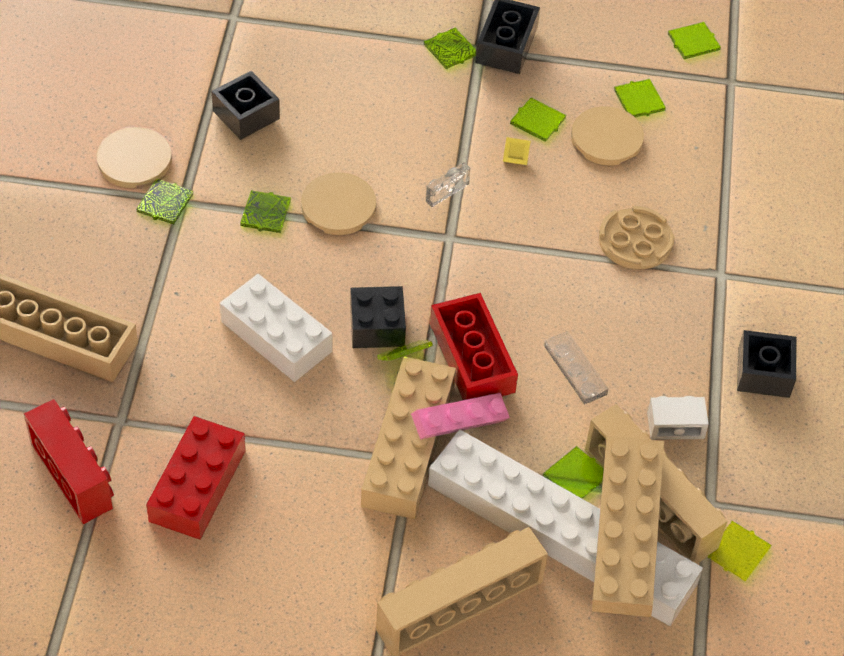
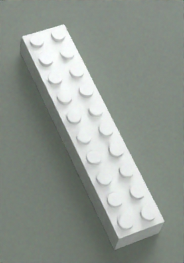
[428,429,703,626]

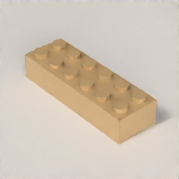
[0,274,138,382]
[361,356,456,520]
[585,404,727,564]
[592,436,664,617]
[376,527,548,656]

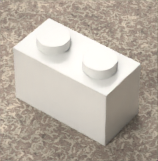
[647,396,709,440]

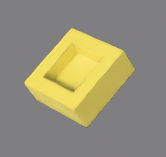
[503,137,531,165]

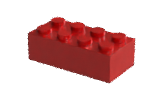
[430,293,518,400]
[24,399,114,524]
[146,416,246,540]

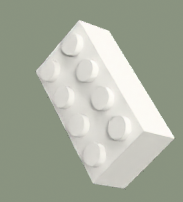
[220,274,332,382]

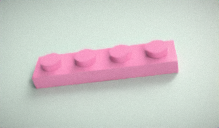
[411,393,510,440]

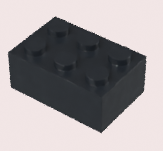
[475,0,540,74]

